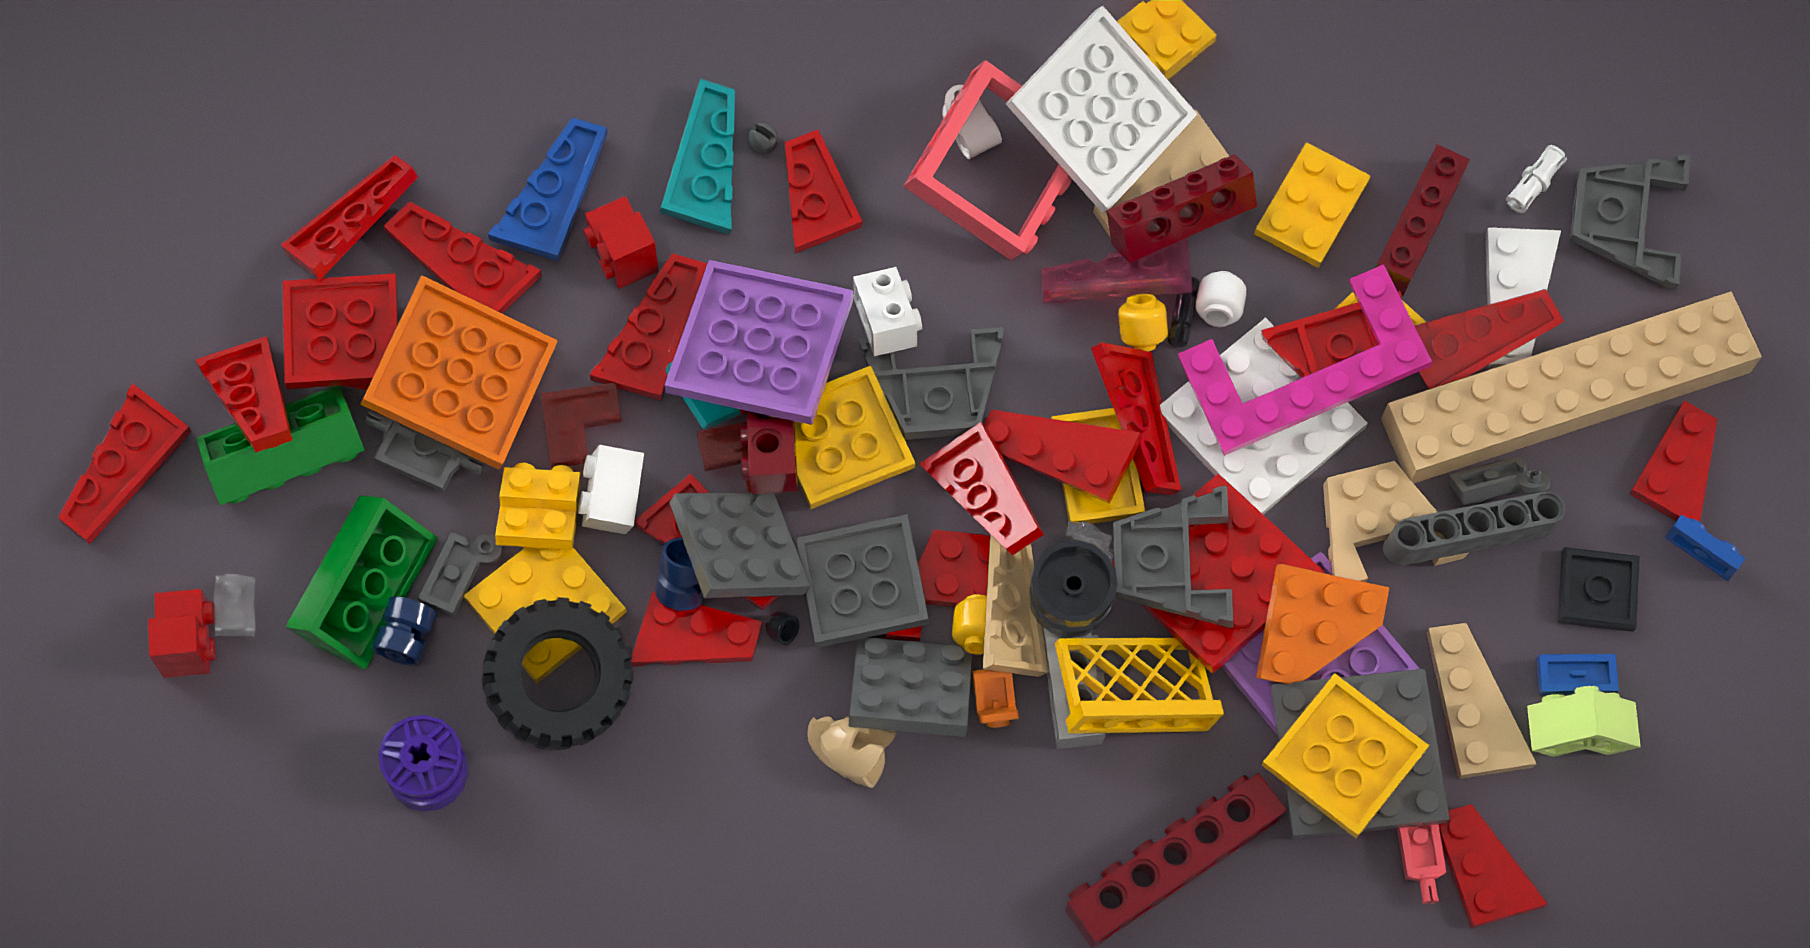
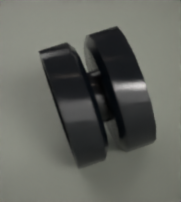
[1029,540,1118,638]

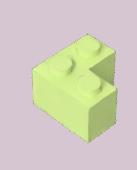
[1527,686,1641,757]

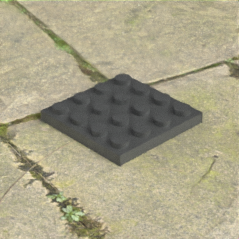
[1270,669,1450,839]

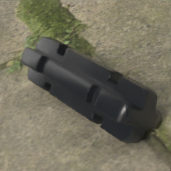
[1168,276,1200,347]

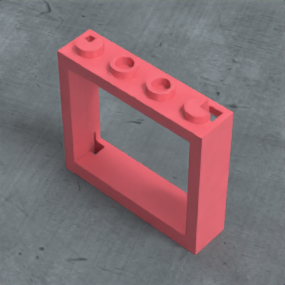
[903,60,1072,260]

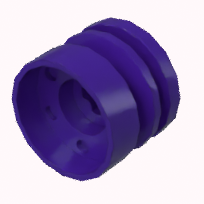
[379,715,468,812]

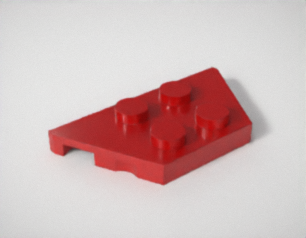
[1261,291,1402,378]

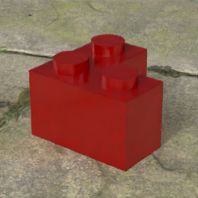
[582,196,658,289]
[148,589,216,678]

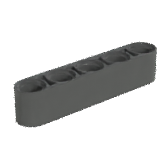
[1383,492,1566,565]

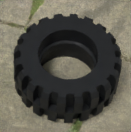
[482,597,634,750]

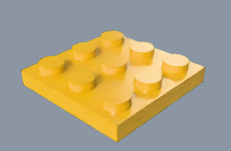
[769,365,915,509]
[464,547,627,684]
[1262,674,1429,838]

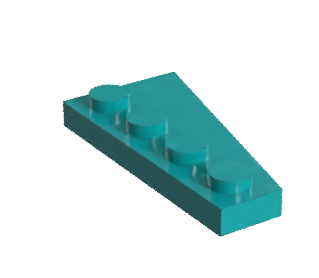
[659,79,735,235]

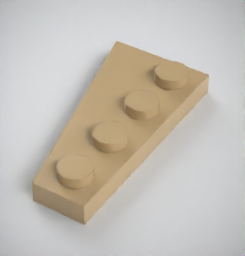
[1093,110,1229,238]
[983,536,1049,677]
[1426,623,1537,779]

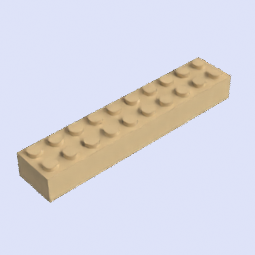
[1381,291,1762,483]

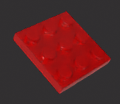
[282,273,399,389]

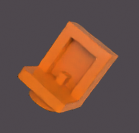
[972,669,1019,728]

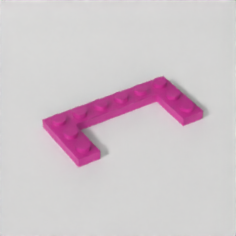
[1178,264,1432,456]

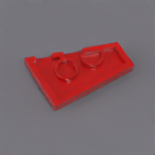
[785,129,863,254]
[1629,400,1717,522]
[631,592,763,667]
[1438,804,1548,929]

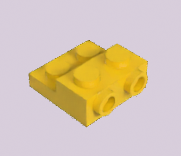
[1117,0,1217,80]
[495,463,581,550]

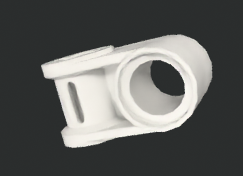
[942,85,1002,159]

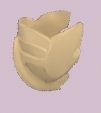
[808,717,897,788]

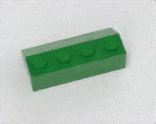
[196,386,365,505]
[285,495,438,670]

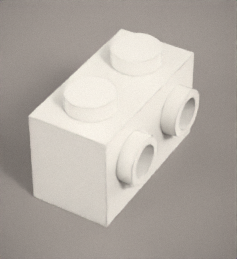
[853,267,922,356]
[578,445,644,534]

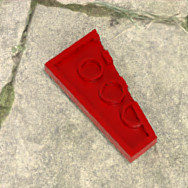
[589,253,707,401]
[1414,289,1564,390]
[984,409,1143,504]

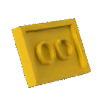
[1254,142,1371,268]
[1051,408,1145,527]

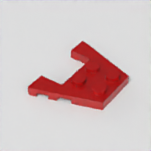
[886,529,991,642]

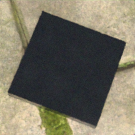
[1558,547,1640,632]

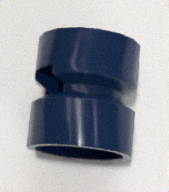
[655,537,704,611]
[372,597,437,666]

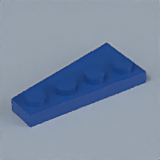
[488,117,608,261]

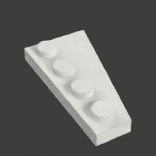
[1485,227,1561,369]

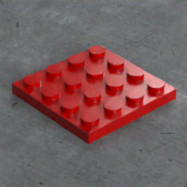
[1112,473,1324,674]

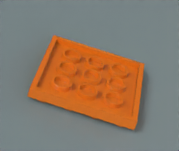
[360,275,558,470]

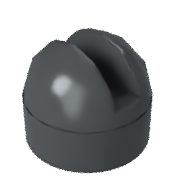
[748,122,778,154]

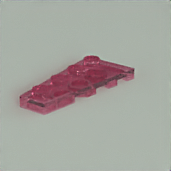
[1042,237,1192,303]

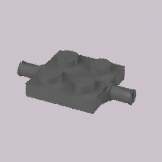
[365,410,487,493]

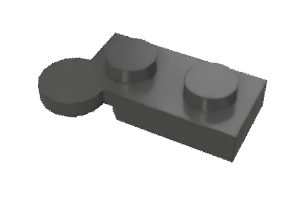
[1449,456,1551,505]
[418,532,502,617]

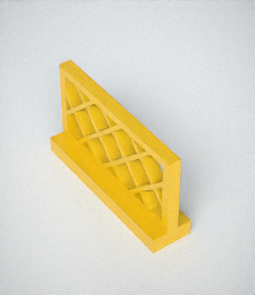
[1054,638,1224,734]

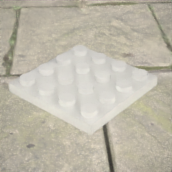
[1006,6,1197,213]
[1160,318,1368,515]

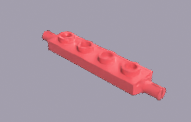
[1397,824,1446,904]

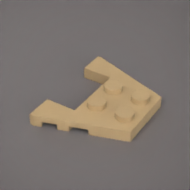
[1323,461,1468,582]

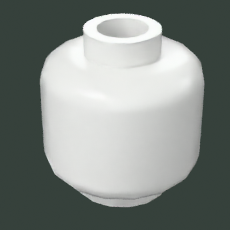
[1196,271,1246,327]

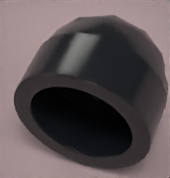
[765,611,799,645]

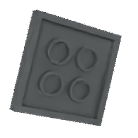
[669,493,810,598]
[796,514,930,648]
[848,638,972,737]

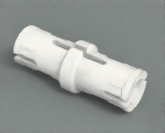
[1506,145,1567,213]

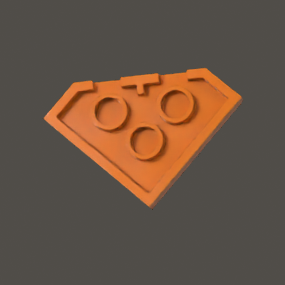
[1256,564,1389,684]

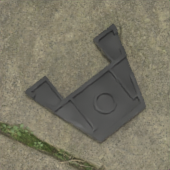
[1570,154,1691,290]
[859,327,1004,440]
[1113,486,1233,627]

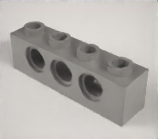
[1042,589,1106,749]

